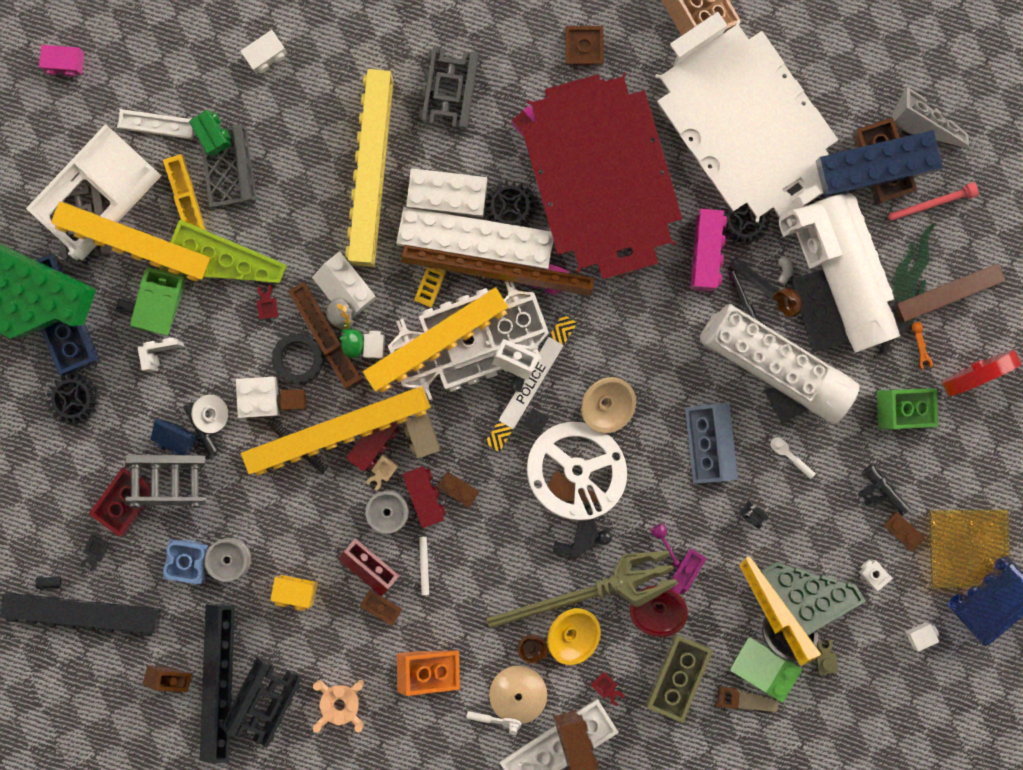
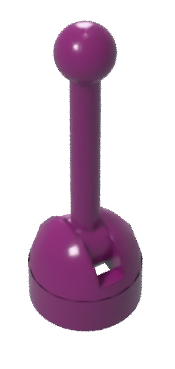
[650,523,680,567]

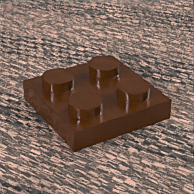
[565,26,604,66]

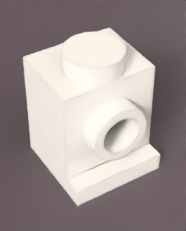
[859,560,893,591]

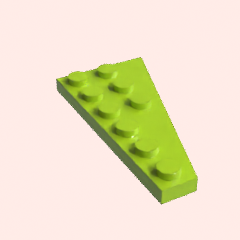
[159,220,287,283]

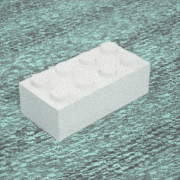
[406,169,488,219]

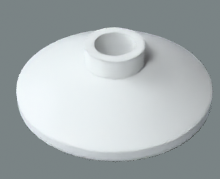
[192,395,228,433]

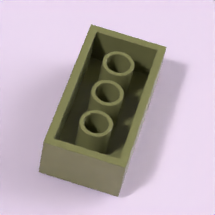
[645,633,713,723]

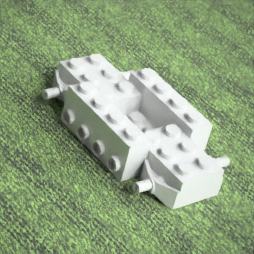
[388,281,549,400]

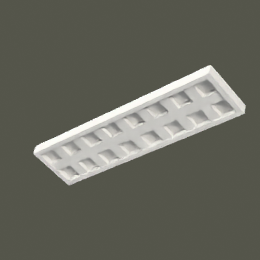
[396,207,553,270]

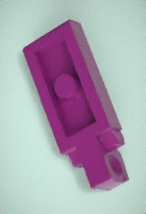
[671,548,707,595]

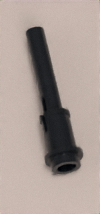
[728,270,761,322]

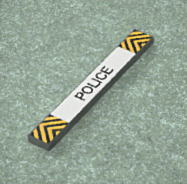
[484,313,579,453]

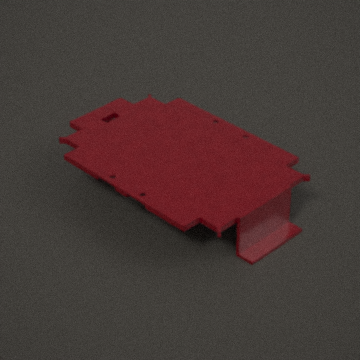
[520,72,683,280]

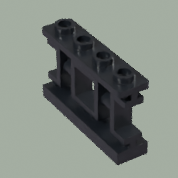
[221,657,302,748]

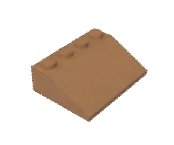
[661,0,741,35]

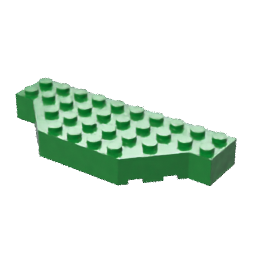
[0,244,97,339]

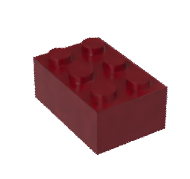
[88,467,151,537]

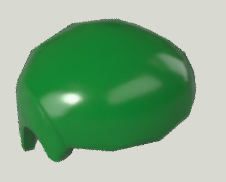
[340,329,364,358]

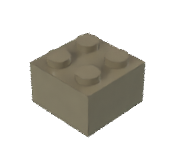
[404,414,442,459]

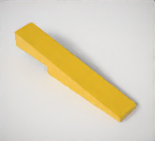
[163,154,206,230]
[739,557,821,666]

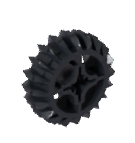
[485,181,536,227]
[721,202,771,245]
[46,373,100,425]

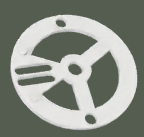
[527,422,627,520]

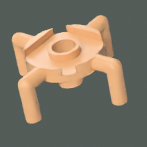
[313,680,364,732]

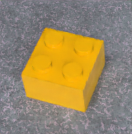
[270,575,318,611]

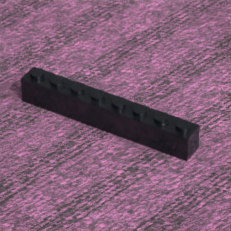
[0,593,161,636]
[200,603,235,764]

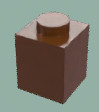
[277,389,307,410]

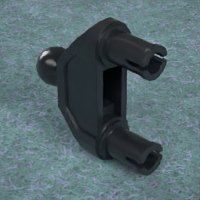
[552,505,612,560]

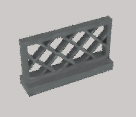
[201,124,257,208]

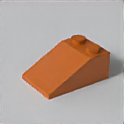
[397,650,460,696]

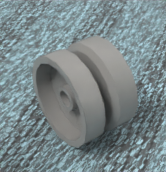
[365,491,410,534]
[205,538,251,582]

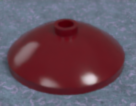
[630,586,688,637]

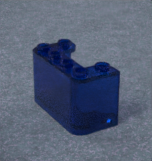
[947,556,1023,646]

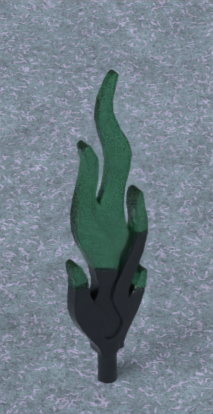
[879,223,936,356]

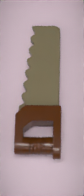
[715,686,778,712]

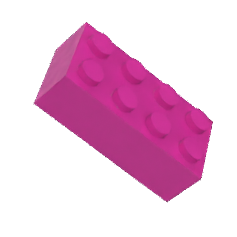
[690,209,727,292]

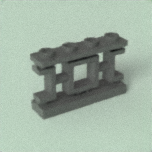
[419,46,479,131]
[53,180,114,262]

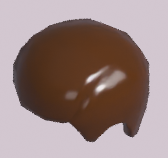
[773,288,802,318]
[517,634,548,664]

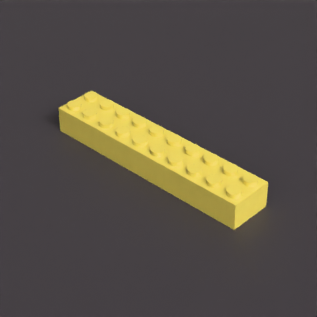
[345,69,394,267]

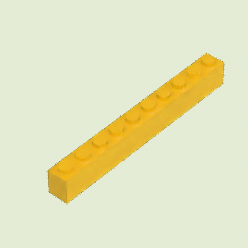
[241,386,431,476]

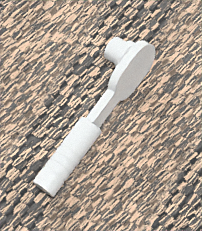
[770,437,816,479]
[467,711,521,735]

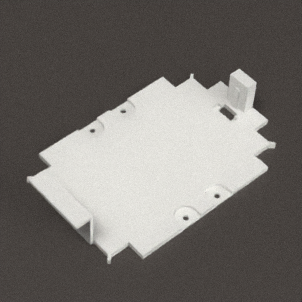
[655,12,838,223]

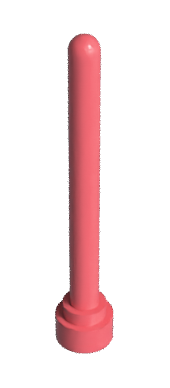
[888,182,979,221]

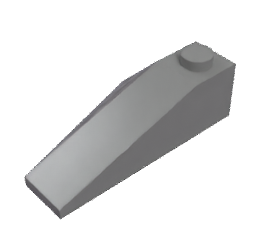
[892,87,969,148]

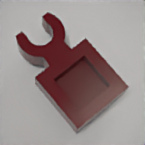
[256,285,279,320]
[590,671,625,706]

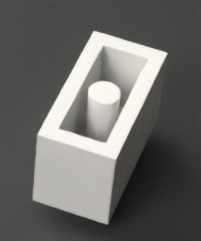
[241,30,287,74]
[492,339,539,380]

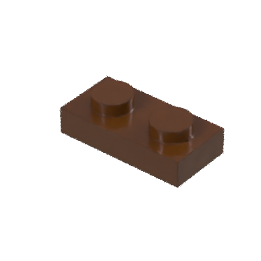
[437,471,480,508]
[882,511,925,552]
[360,589,403,626]

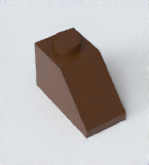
[143,665,192,692]

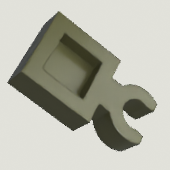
[816,639,838,675]

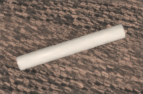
[419,537,429,595]

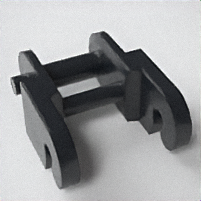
[858,483,888,506]

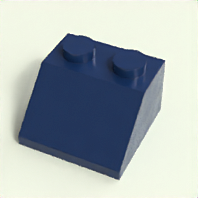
[150,418,198,456]

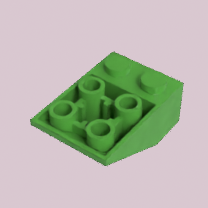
[130,267,185,336]

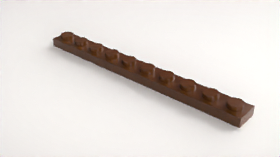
[401,245,595,296]

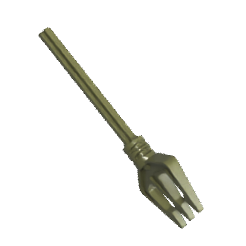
[487,551,678,628]

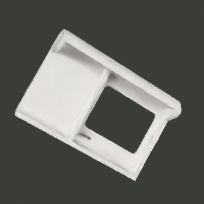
[26,124,161,261]

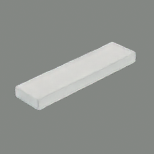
[117,109,195,140]

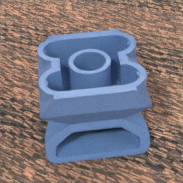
[163,539,208,584]

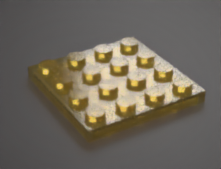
[929,509,1010,588]

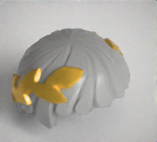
[326,298,354,329]

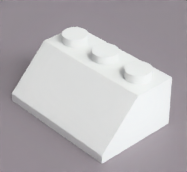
[312,251,378,319]

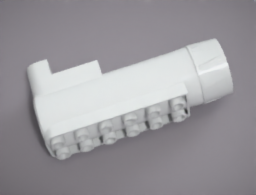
[779,193,900,353]
[700,304,859,424]

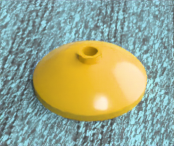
[547,608,601,665]

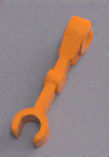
[911,322,933,370]

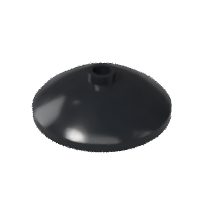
[762,616,818,662]

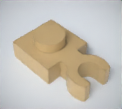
[366,455,399,491]

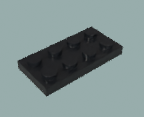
[791,270,850,352]

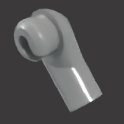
[777,257,794,286]

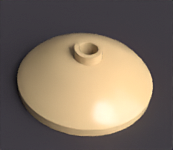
[581,377,636,433]
[489,665,547,724]

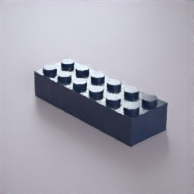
[815,130,943,198]
[36,254,101,376]

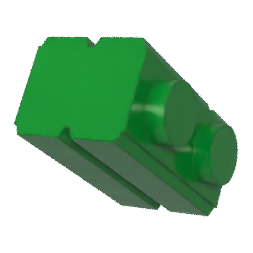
[189,110,231,157]

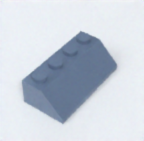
[685,403,738,484]

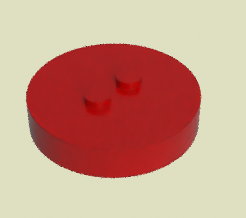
[941,349,1022,397]

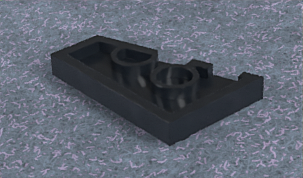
[763,388,809,424]

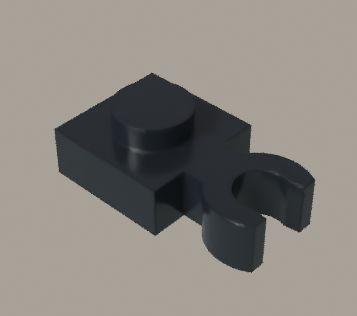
[81,535,110,572]

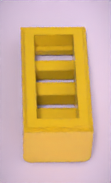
[414,267,446,308]

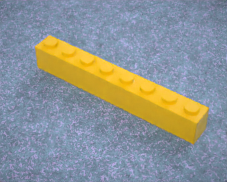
[51,201,211,282]
[363,287,508,393]

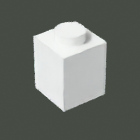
[363,331,385,359]
[905,622,939,652]

